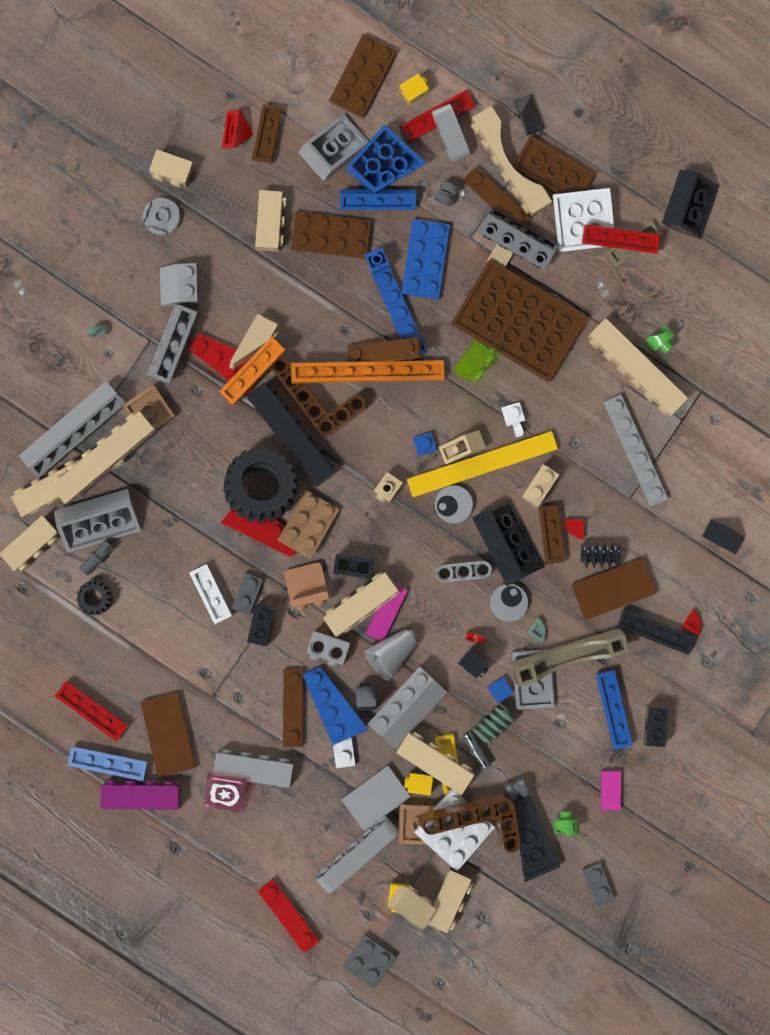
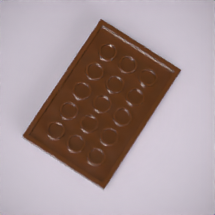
[451,259,588,383]

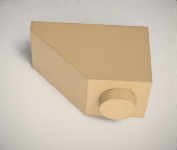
[439,431,486,465]

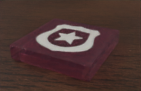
[204,772,247,812]

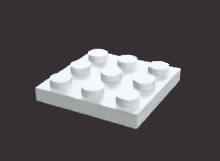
[552,188,614,252]
[414,789,495,871]

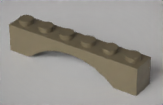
[510,628,629,687]

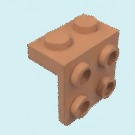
[284,563,330,611]

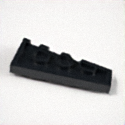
[513,795,560,882]

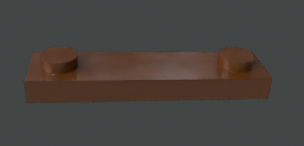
[463,167,531,225]
[348,338,422,362]
[283,670,303,747]

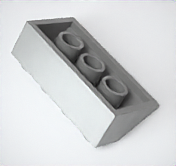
[54,489,141,552]
[367,667,447,749]

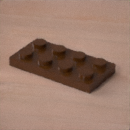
[329,34,397,119]
[291,212,371,259]

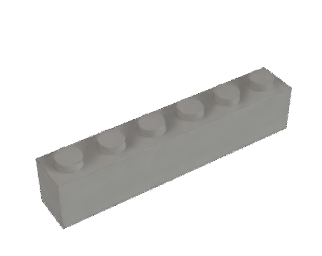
[18,381,126,478]

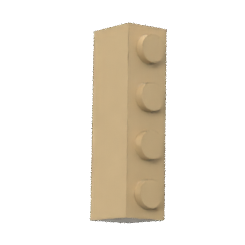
[323,573,401,638]
[396,732,474,795]

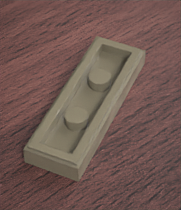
[605,220,663,269]

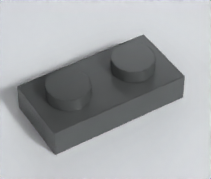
[231,573,263,615]
[582,862,614,906]

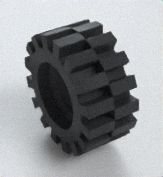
[76,580,113,615]

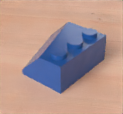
[344,124,427,193]

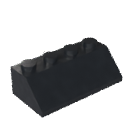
[472,499,545,586]

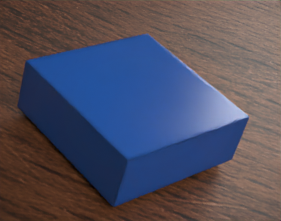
[487,677,514,703]

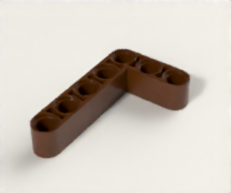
[272,357,366,437]
[418,794,520,853]

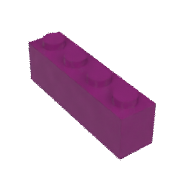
[100,781,180,810]

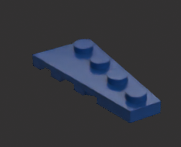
[303,667,368,746]

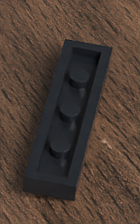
[616,609,696,655]

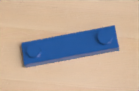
[340,190,416,210]
[595,670,632,750]

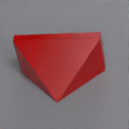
[222,110,253,149]

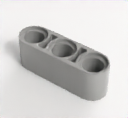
[432,104,470,163]
[436,561,492,583]

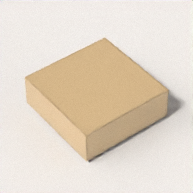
[487,244,513,268]

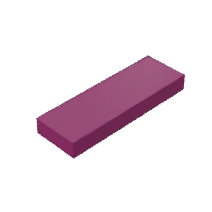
[366,585,407,641]

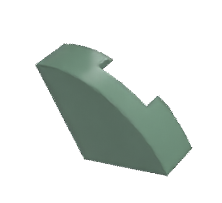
[87,325,109,338]
[526,617,546,644]

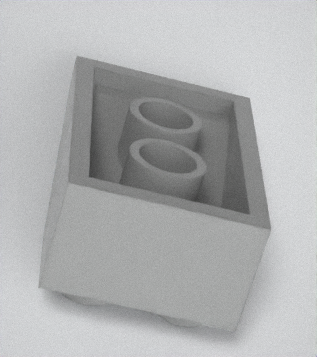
[298,114,368,181]

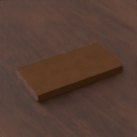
[512,135,596,194]
[571,558,657,620]
[140,693,196,777]

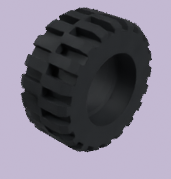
[223,447,298,524]

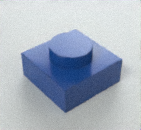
[413,432,437,457]

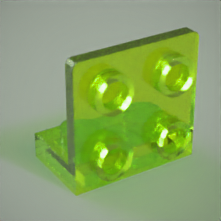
[452,340,495,384]

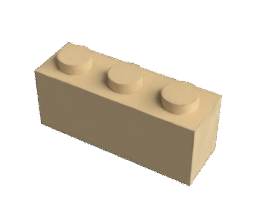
[255,190,286,252]
[0,516,60,572]
[428,868,473,933]

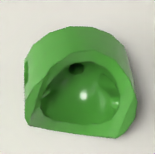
[646,324,675,353]
[553,811,579,836]

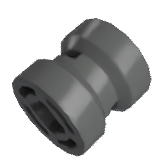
[434,181,459,207]
[504,778,529,802]

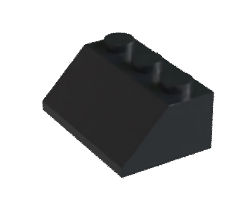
[662,170,719,239]

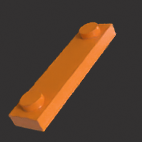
[219,337,287,405]

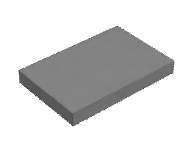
[512,650,555,710]
[341,765,411,831]

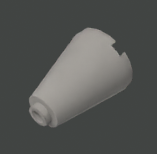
[364,629,418,681]

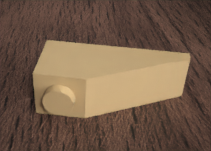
[230,314,279,369]

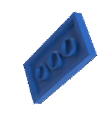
[401,219,450,300]

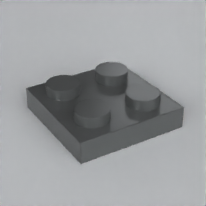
[342,934,396,989]

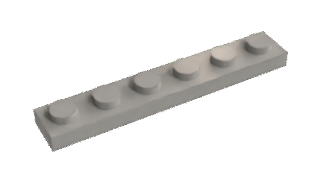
[603,395,668,507]

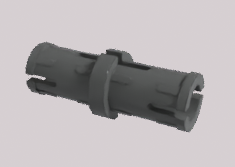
[79,540,114,576]
[462,731,492,770]

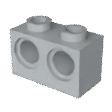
[306,631,350,667]

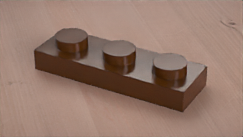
[252,104,282,164]
[538,505,565,565]

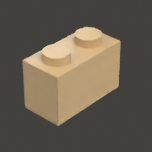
[149,150,194,188]
[521,464,559,508]
[388,885,437,929]

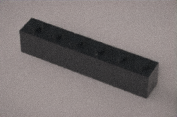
[246,382,335,488]

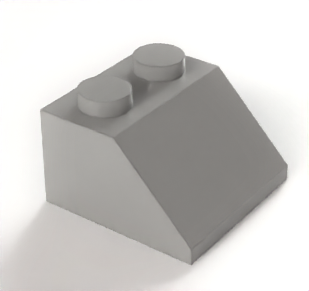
[160,263,199,306]

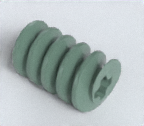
[472,703,515,745]

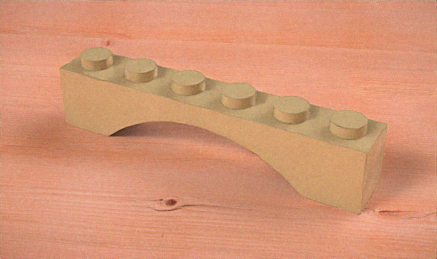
[470,106,552,217]

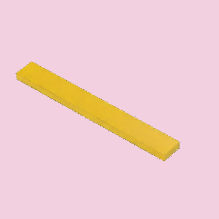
[407,431,558,498]

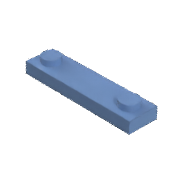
[67,746,148,781]

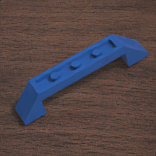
[364,247,428,360]

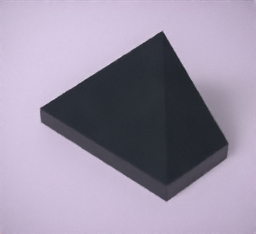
[514,94,545,136]
[701,520,744,555]

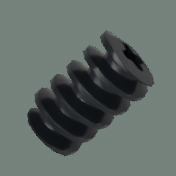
[580,543,620,568]

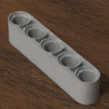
[315,816,399,893]

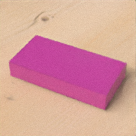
[601,771,621,810]

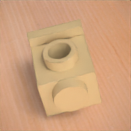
[374,472,403,503]

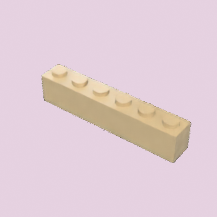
[588,318,688,416]
[50,412,156,505]
[11,454,125,518]

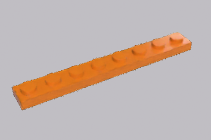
[291,360,445,384]

